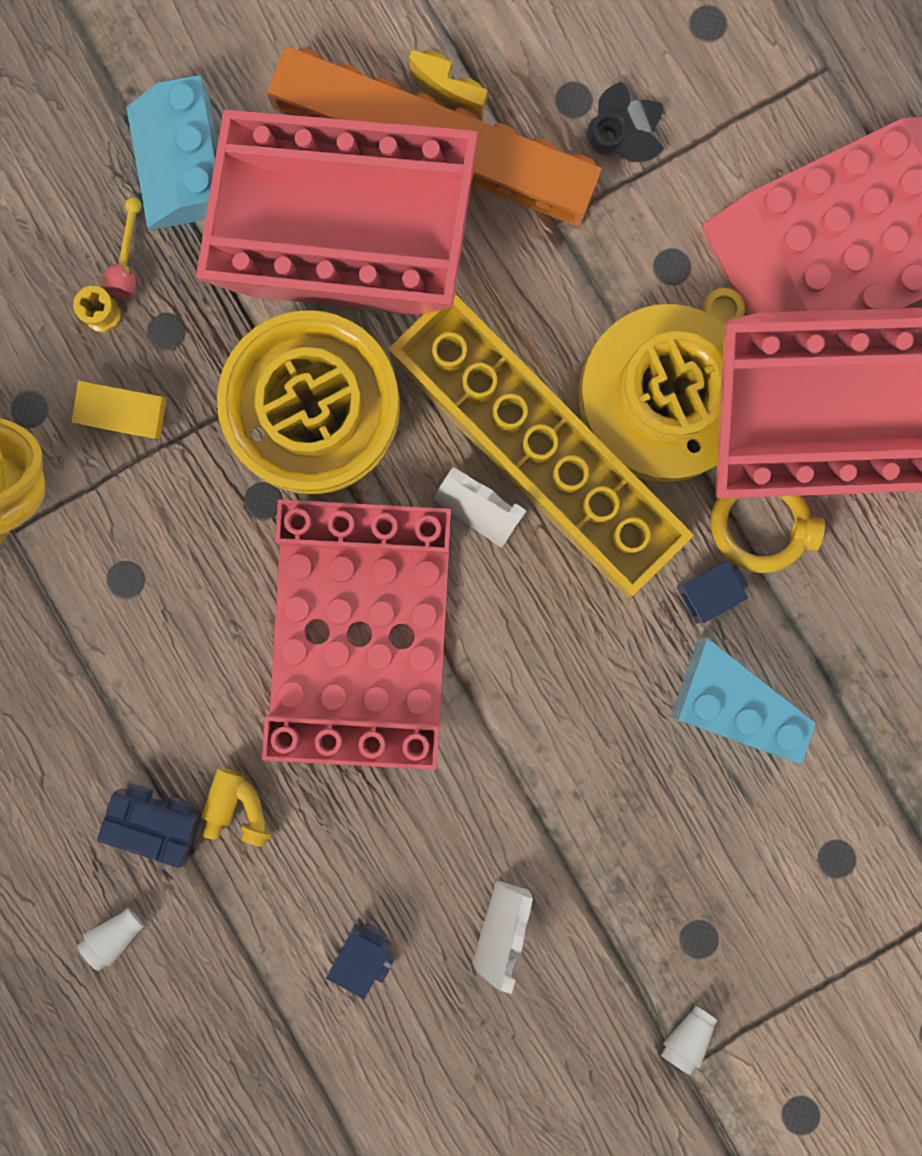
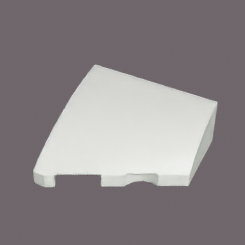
[433,467,526,548]
[472,880,533,994]

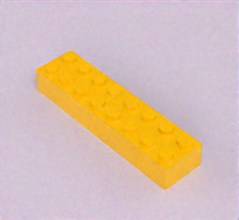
[388,294,695,598]

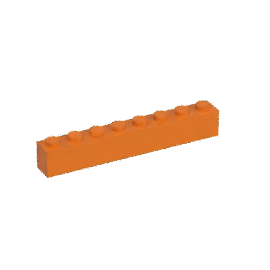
[267,46,602,228]

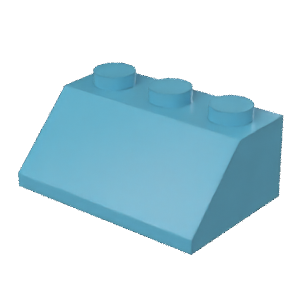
[126,75,218,230]

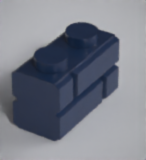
[97,784,202,868]

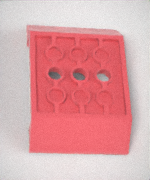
[262,499,451,770]

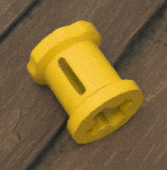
[73,285,122,333]

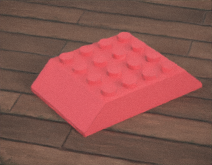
[196,109,479,315]
[701,117,922,316]
[716,308,922,499]

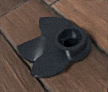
[587,82,664,163]

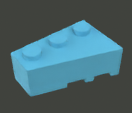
[670,638,816,765]

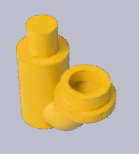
[201,767,273,847]

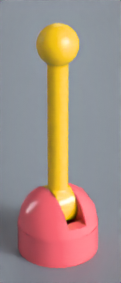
[101,197,142,299]

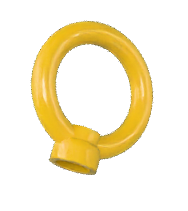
[711,496,825,573]

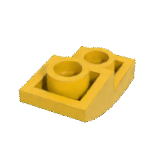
[409,49,488,121]
[72,381,167,439]

